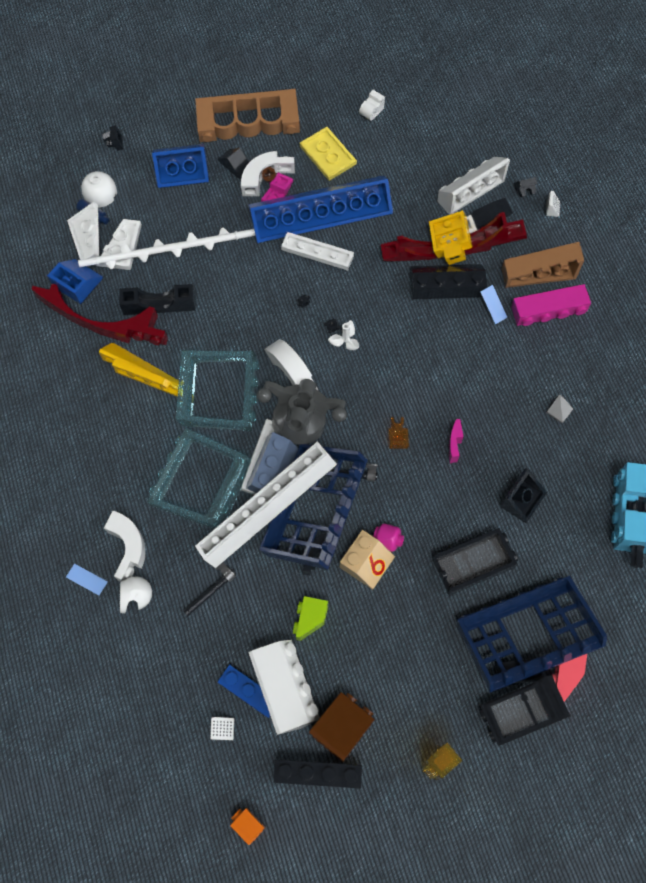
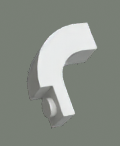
[241,151,295,196]
[264,339,318,390]
[104,511,145,581]

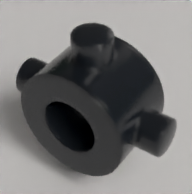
[297,295,311,308]
[324,318,340,334]

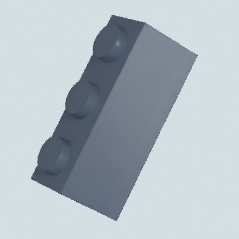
[245,432,298,493]

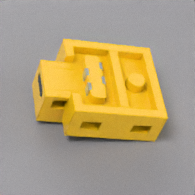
[429,210,472,265]

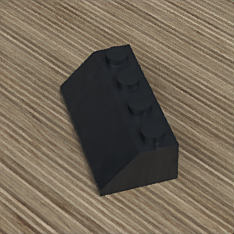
[410,264,487,300]

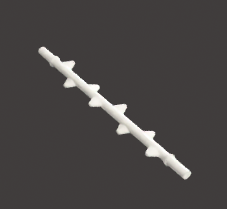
[78,228,255,269]

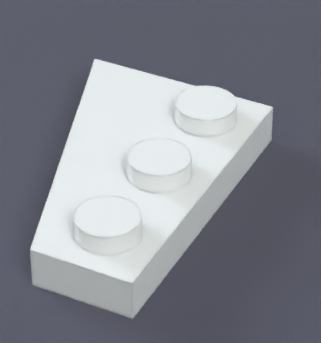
[67,202,99,260]
[96,219,142,270]

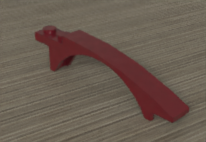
[381,212,527,261]
[31,284,168,345]

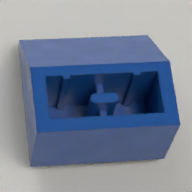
[47,259,103,304]

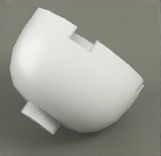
[81,171,117,208]

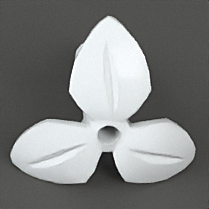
[328,320,359,350]

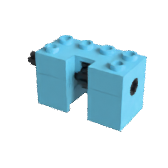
[611,462,646,568]

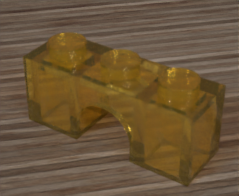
[422,742,462,780]

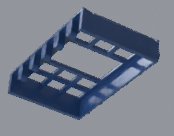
[259,444,368,570]
[457,576,607,692]

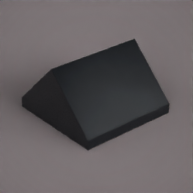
[500,468,547,523]

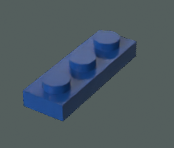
[218,664,271,718]

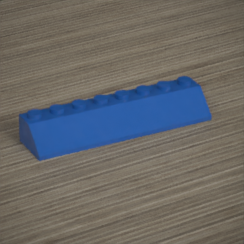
[248,175,393,243]

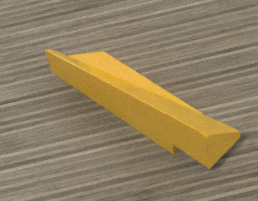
[99,343,185,397]

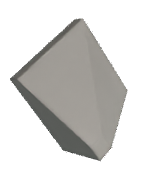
[546,394,573,423]

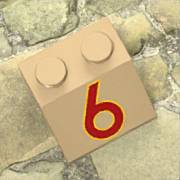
[340,530,395,590]

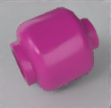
[373,523,404,552]

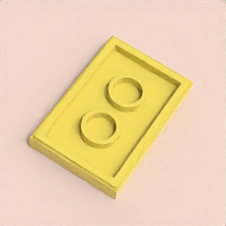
[300,127,357,181]

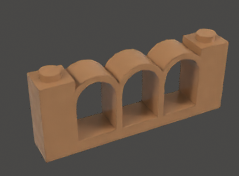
[195,89,300,142]

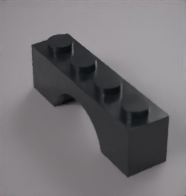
[119,284,196,315]
[273,760,362,789]

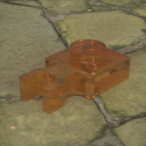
[388,417,409,449]

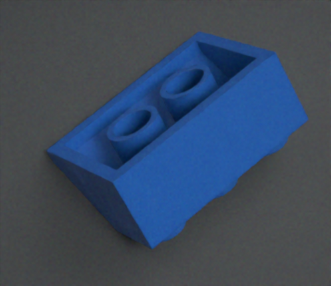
[152,144,209,188]

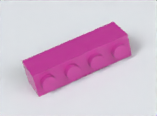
[511,284,591,326]

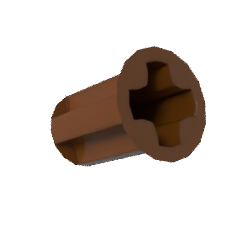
[262,167,277,182]

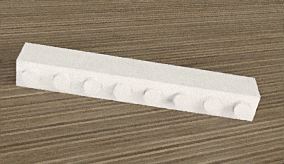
[195,441,337,568]

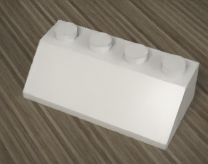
[437,157,510,215]
[248,640,320,735]

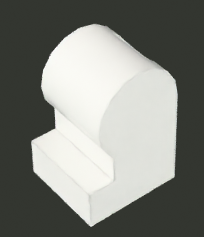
[359,90,385,120]

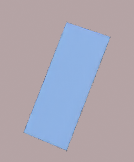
[481,285,507,324]
[66,563,107,595]

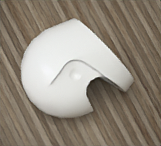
[120,576,152,613]

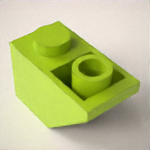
[293,596,328,641]

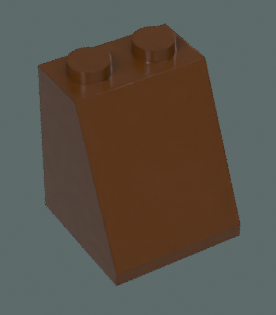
[309,692,375,762]

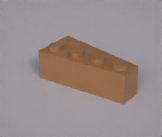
[501,242,584,288]

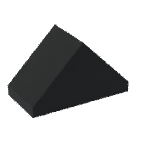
[218,148,249,180]

